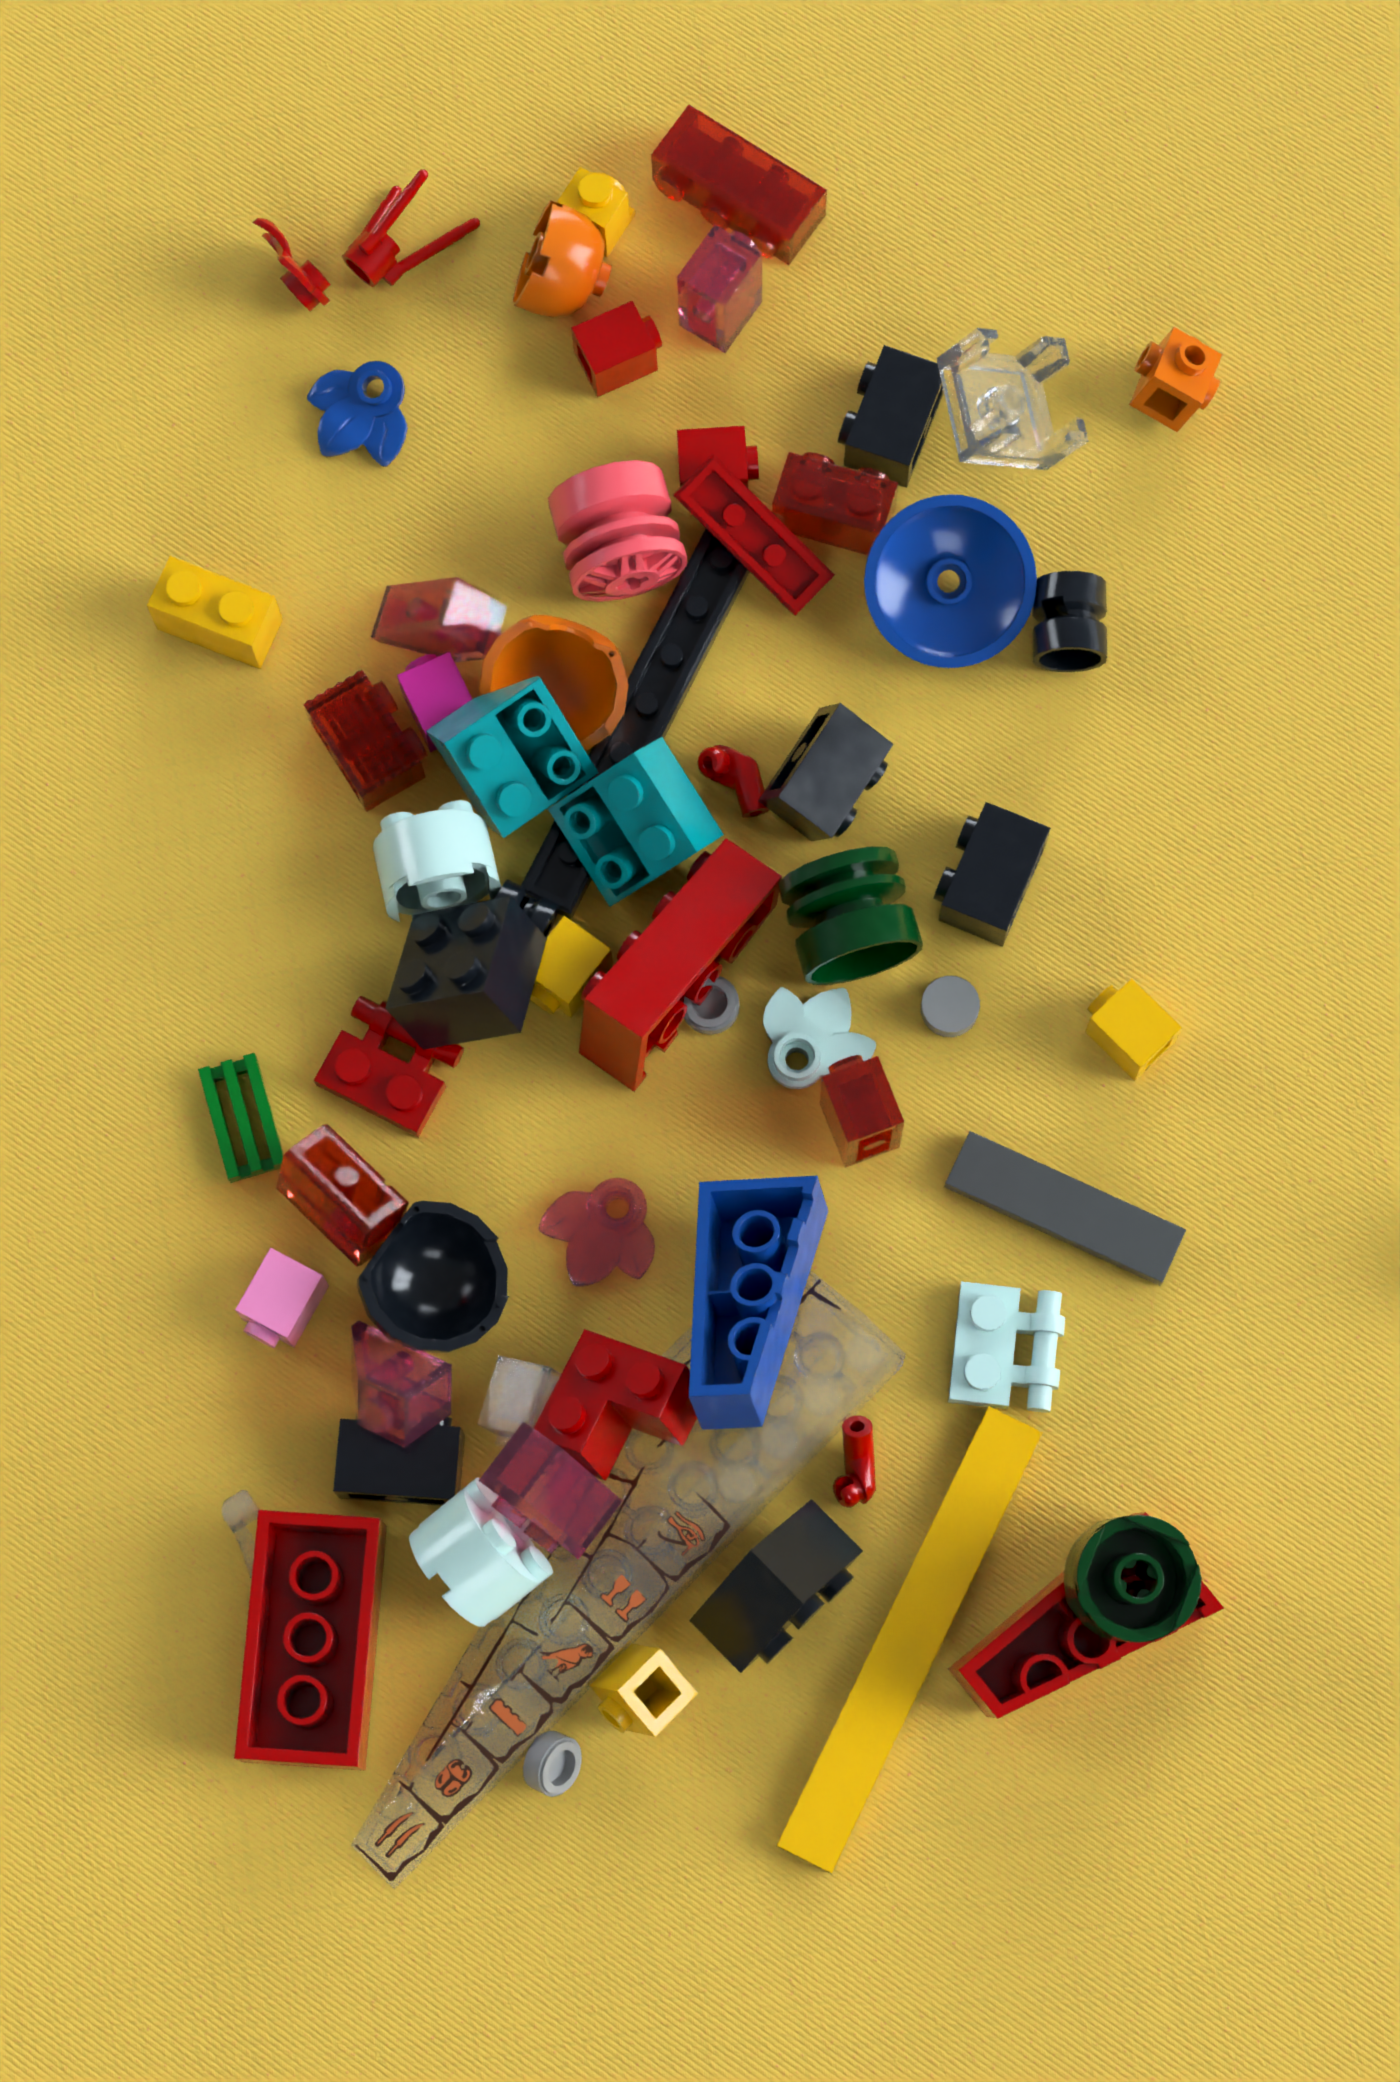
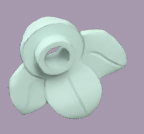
[763,987,876,1089]

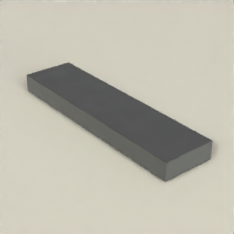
[944,1131,1186,1286]

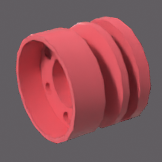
[548,460,687,602]

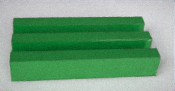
[198,1053,287,1183]

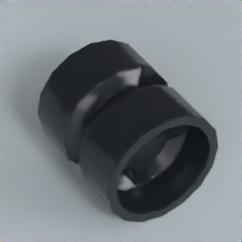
[1032,571,1107,672]

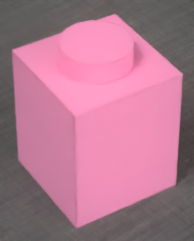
[235,1248,329,1348]

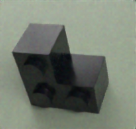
[689,1499,863,1673]

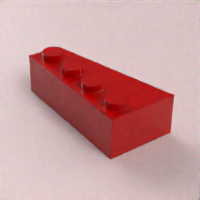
[948,1512,1224,1719]

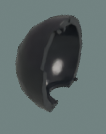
[357,1201,509,1353]

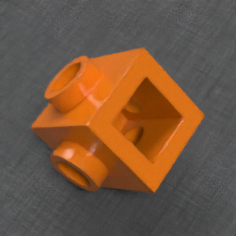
[1129,327,1222,432]

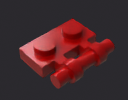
[314,996,464,1138]

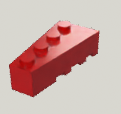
[579,838,782,1092]

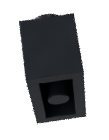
[838,345,948,488]
[758,703,893,841]
[933,802,1051,947]
[333,1410,465,1506]

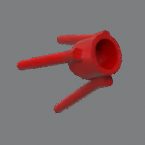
[342,169,480,287]

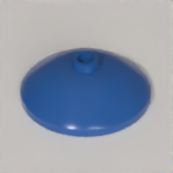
[864,494,1037,668]

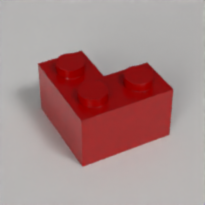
[530,1329,697,1481]

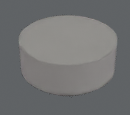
[684,976,740,1035]
[921,976,980,1037]
[523,1731,582,1797]

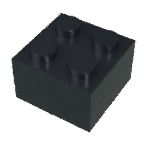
[385,896,547,1050]

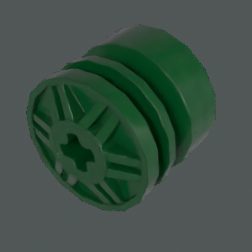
[778,846,923,985]

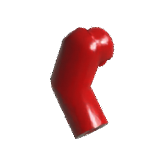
[697,745,769,818]
[833,1415,876,1508]

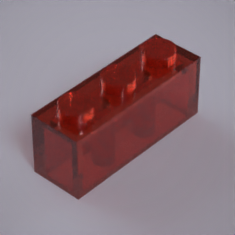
[651,105,827,265]

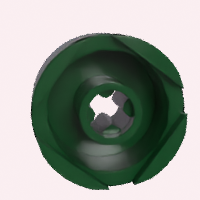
[1064,1515,1202,1643]

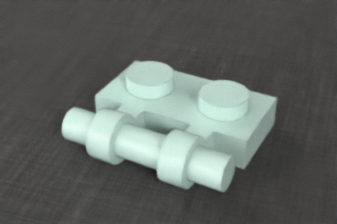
[948,1281,1066,1412]

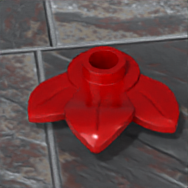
[252,218,331,312]

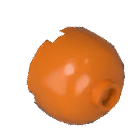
[513,200,612,317]

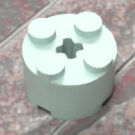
[373,800,501,922]
[409,1478,553,1627]

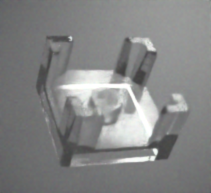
[936,328,1089,470]

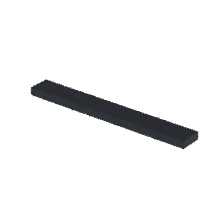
[521,529,750,920]

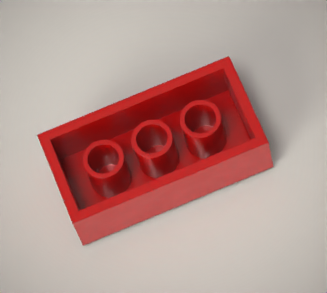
[234,1510,387,1771]

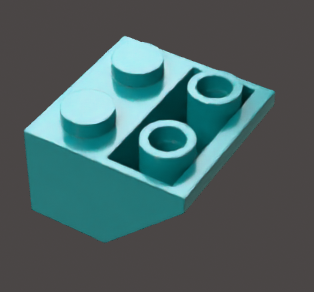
[426,676,599,838]
[548,737,724,907]

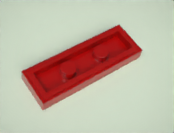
[673,454,835,616]

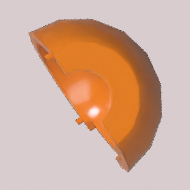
[479,615,629,751]

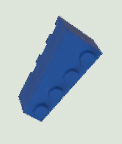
[689,1175,828,1430]

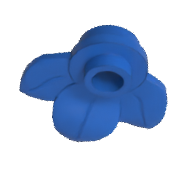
[307,361,408,467]

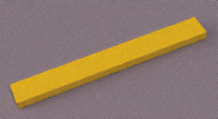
[776,1406,1043,1874]

